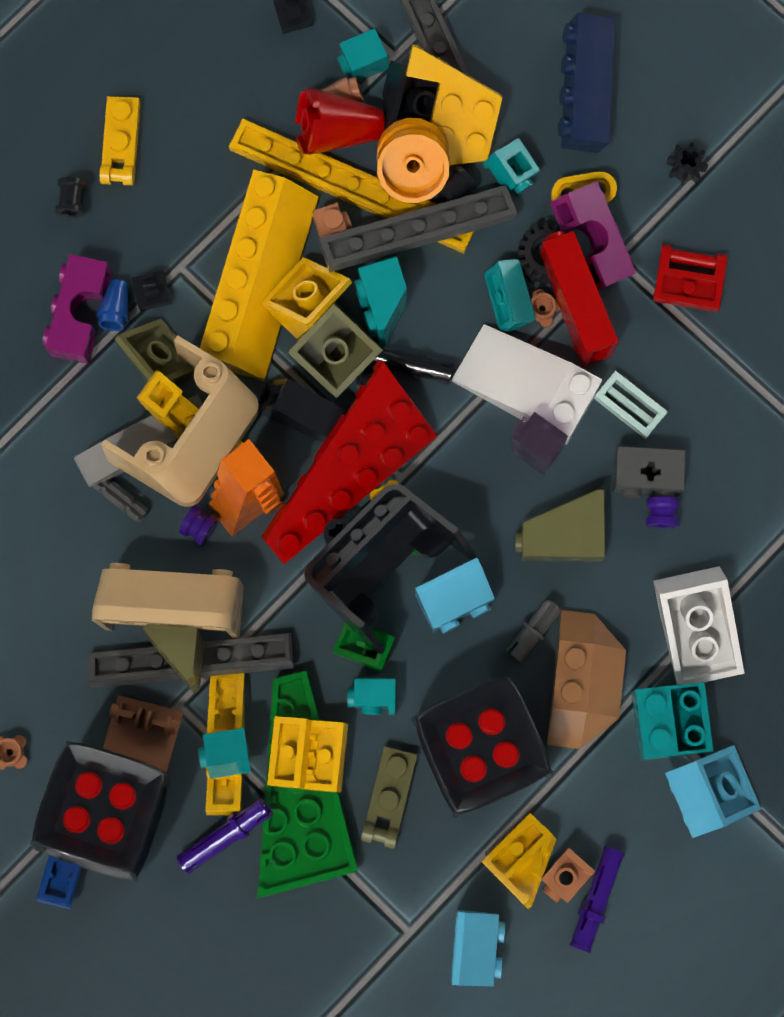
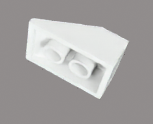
[653,566,745,685]

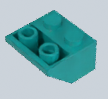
[354,256,407,347]
[631,682,714,760]

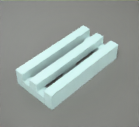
[594,370,668,439]

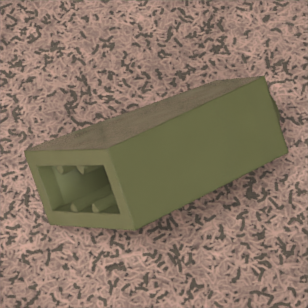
[515,490,605,562]

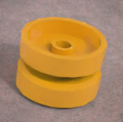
[377,118,450,203]

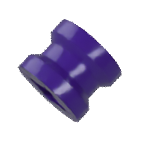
[646,497,680,529]
[179,505,219,547]

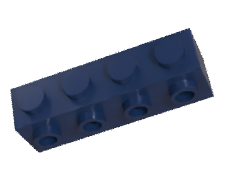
[558,13,615,153]

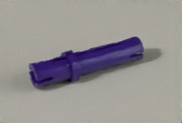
[177,798,273,874]
[569,846,625,953]

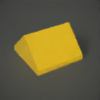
[261,257,352,339]

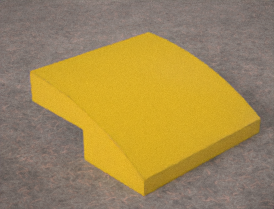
[267,716,348,793]

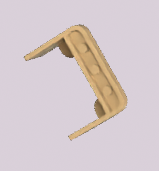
[101,335,259,507]
[92,563,244,638]

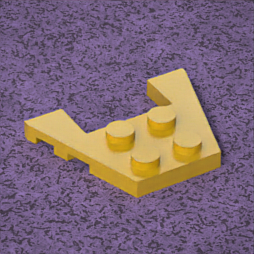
[406,44,503,165]

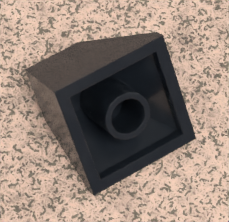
[382,61,439,129]

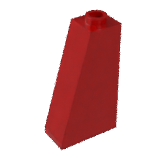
[540,231,619,368]

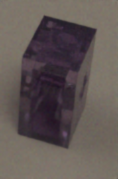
[511,412,568,475]

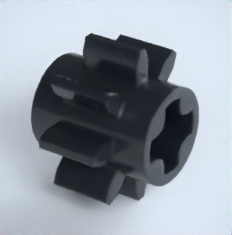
[666,142,708,186]

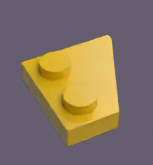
[481,813,557,909]

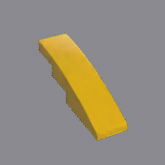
[205,673,245,815]

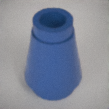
[96,280,129,331]

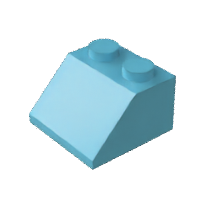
[415,558,495,634]
[665,745,761,838]
[451,910,505,987]

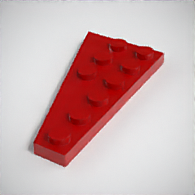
[261,359,438,564]

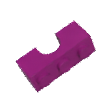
[550,181,636,290]
[43,254,113,364]

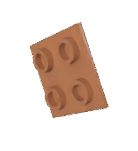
[103,695,184,772]

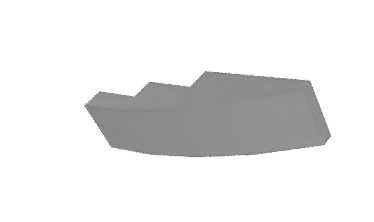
[74,394,203,487]

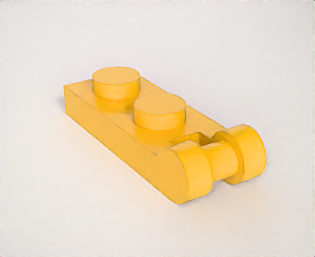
[100,96,141,186]

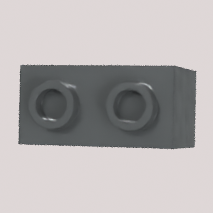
[613,446,686,499]

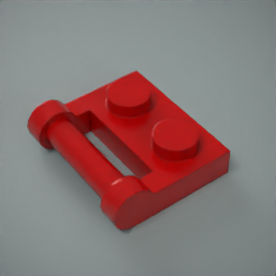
[652,244,727,312]

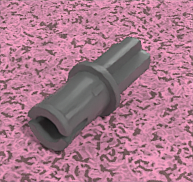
[505,600,561,663]

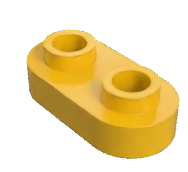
[551,172,617,204]

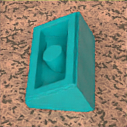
[484,259,535,333]

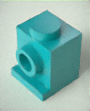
[482,138,540,195]
[347,679,396,715]

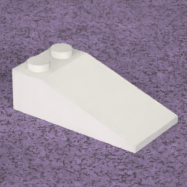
[451,324,602,445]

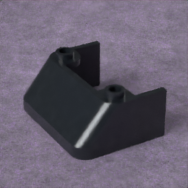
[304,484,477,654]

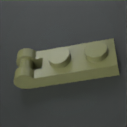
[361,746,417,849]

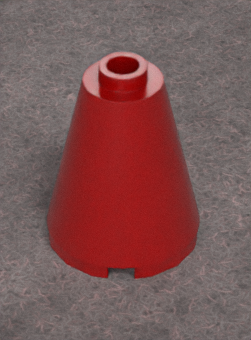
[295,88,386,155]

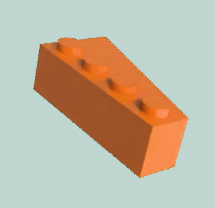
[208,439,285,537]

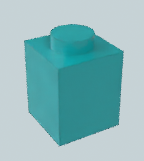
[336,28,388,81]
[198,728,251,779]

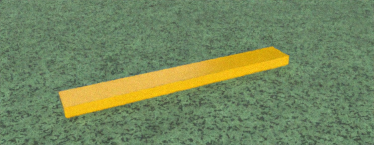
[229,119,475,254]

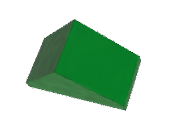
[332,622,395,673]

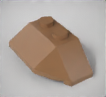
[546,610,626,749]

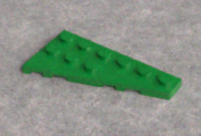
[257,671,358,899]

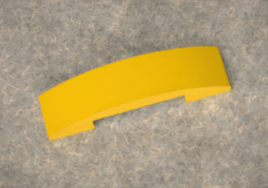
[137,370,243,448]

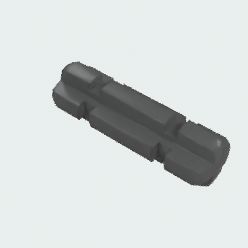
[92,479,149,523]

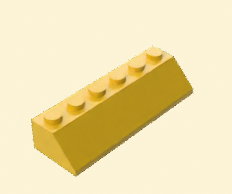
[200,169,319,381]

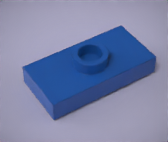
[36,855,82,910]

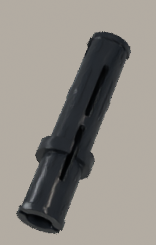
[369,346,455,385]

